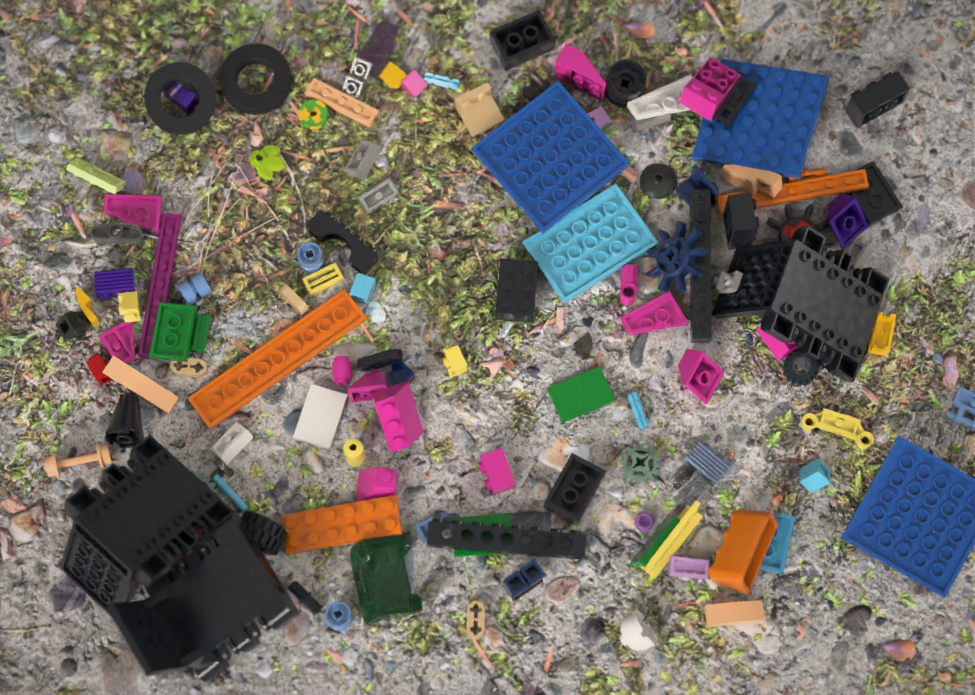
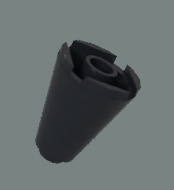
[105,392,144,448]

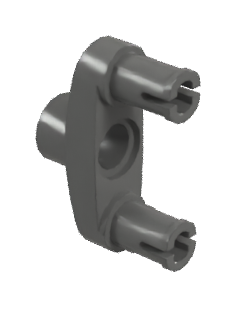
[90,221,145,248]

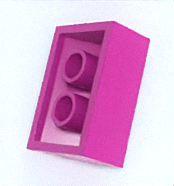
[371,381,424,453]

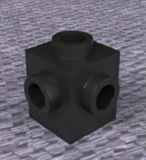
[56,311,91,340]

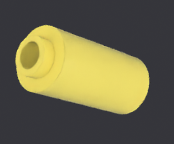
[343,438,365,467]

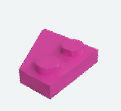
[99,321,135,364]

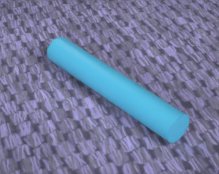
[212,474,248,512]

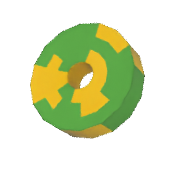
[299,100,328,129]

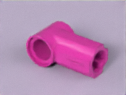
[619,265,638,306]

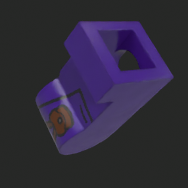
[162,81,199,114]

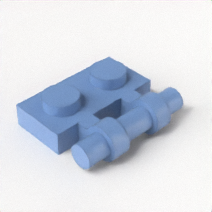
[947,387,975,431]

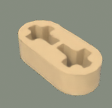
[278,284,309,315]
[170,358,208,378]
[467,601,485,640]

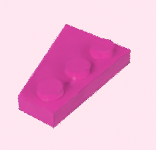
[103,194,162,233]
[620,291,689,336]

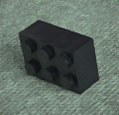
[489,10,556,71]
[845,70,910,129]
[722,192,760,250]
[495,258,538,323]
[543,453,606,527]

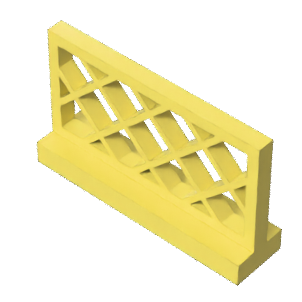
[641,500,703,579]

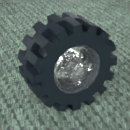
[783,350,819,386]

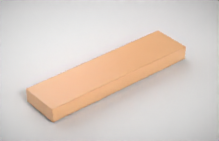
[305,78,379,127]
[102,356,179,414]

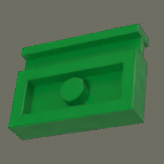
[190,313,211,353]

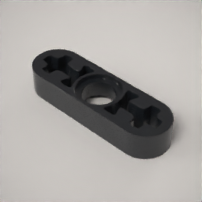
[357,349,403,372]

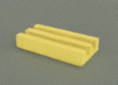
[302,262,344,297]

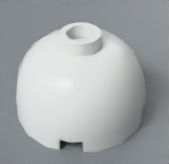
[619,609,656,651]

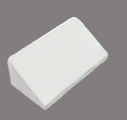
[210,422,253,464]

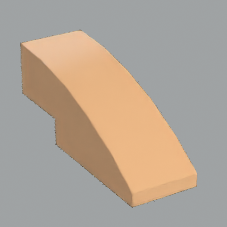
[722,165,782,198]
[704,600,766,628]

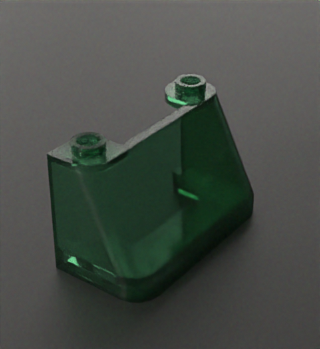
[350,534,423,624]

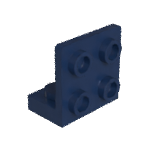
[675,164,720,209]

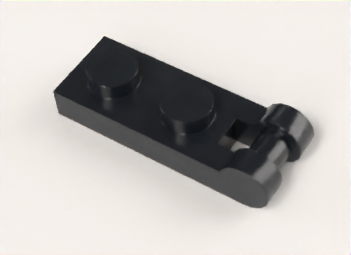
[713,76,757,129]

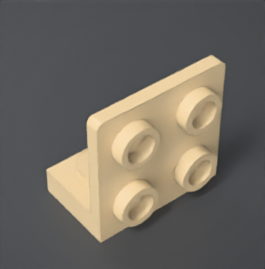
[455,82,504,137]

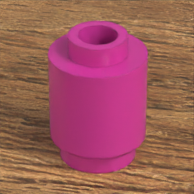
[332,356,352,385]

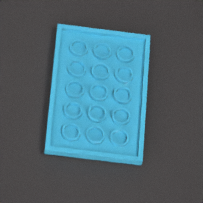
[522,184,658,304]

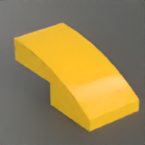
[76,286,100,328]

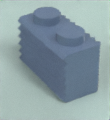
[684,441,730,487]

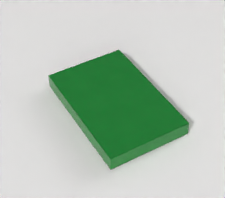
[149,302,198,362]
[547,366,616,424]
[451,513,512,558]
[629,516,680,568]

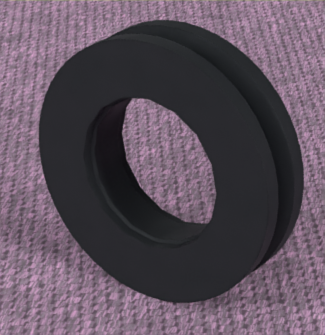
[220,43,292,115]
[144,62,216,135]

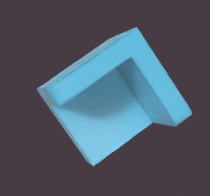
[349,273,376,305]
[799,459,830,493]

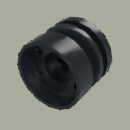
[605,59,647,108]

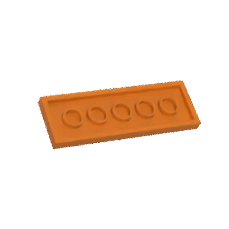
[281,495,403,555]

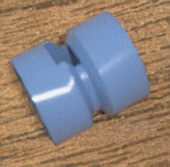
[297,242,324,274]
[176,272,212,305]
[325,601,353,631]

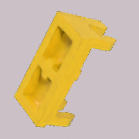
[868,312,896,356]

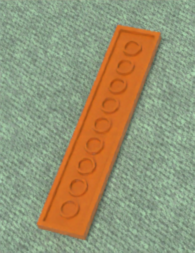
[187,289,367,430]

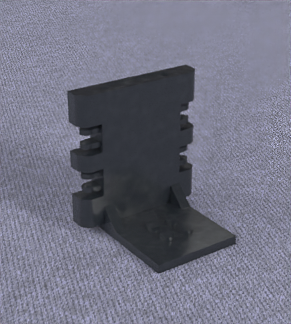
[712,226,889,382]
[60,435,235,615]
[106,514,301,682]

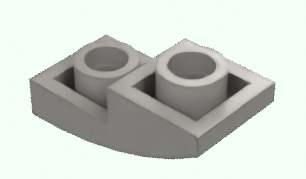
[342,56,374,99]
[711,270,743,294]

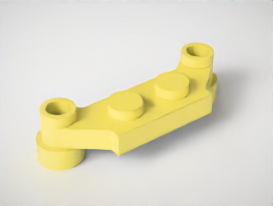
[801,408,874,449]

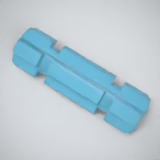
[424,72,460,90]
[628,392,649,429]

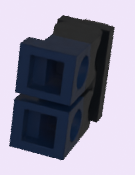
[503,559,546,602]

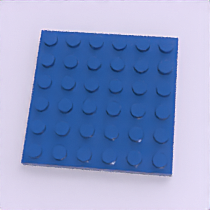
[691,58,830,179]
[471,81,630,234]
[841,436,975,598]

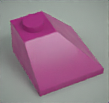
[678,349,724,404]
[347,369,387,403]
[355,467,398,502]

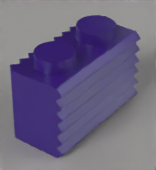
[94,268,136,300]

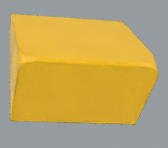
[379,62,407,89]

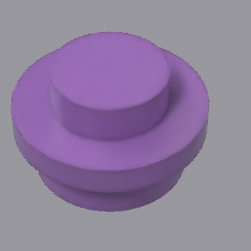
[634,512,654,532]

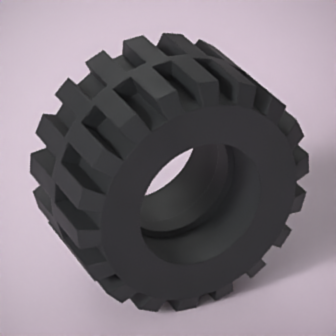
[241,511,288,555]

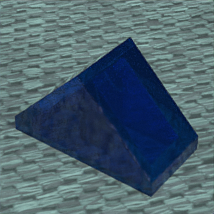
[391,362,415,386]

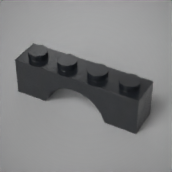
[306,209,379,275]

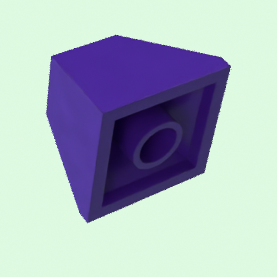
[827,193,869,249]

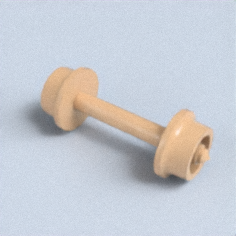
[43,443,114,478]

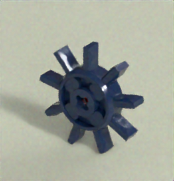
[646,221,709,293]

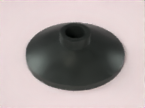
[640,163,677,199]

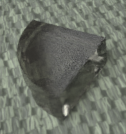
[573,332,593,359]
[213,457,234,478]
[672,465,694,490]

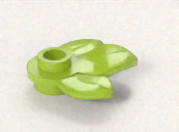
[249,145,286,180]

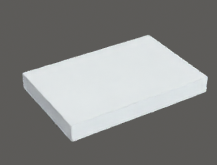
[293,384,348,450]

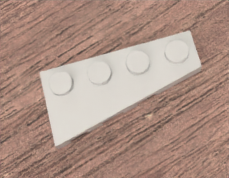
[627,74,693,120]

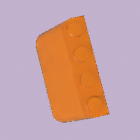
[708,508,778,595]

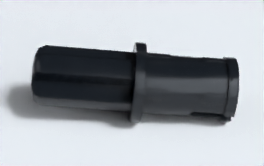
[288,581,323,616]

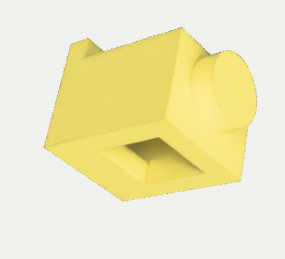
[118,291,140,322]
[442,345,467,378]

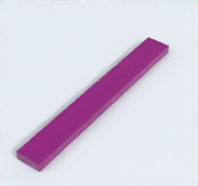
[138,213,182,360]

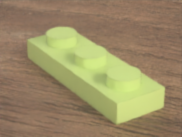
[67,157,126,194]

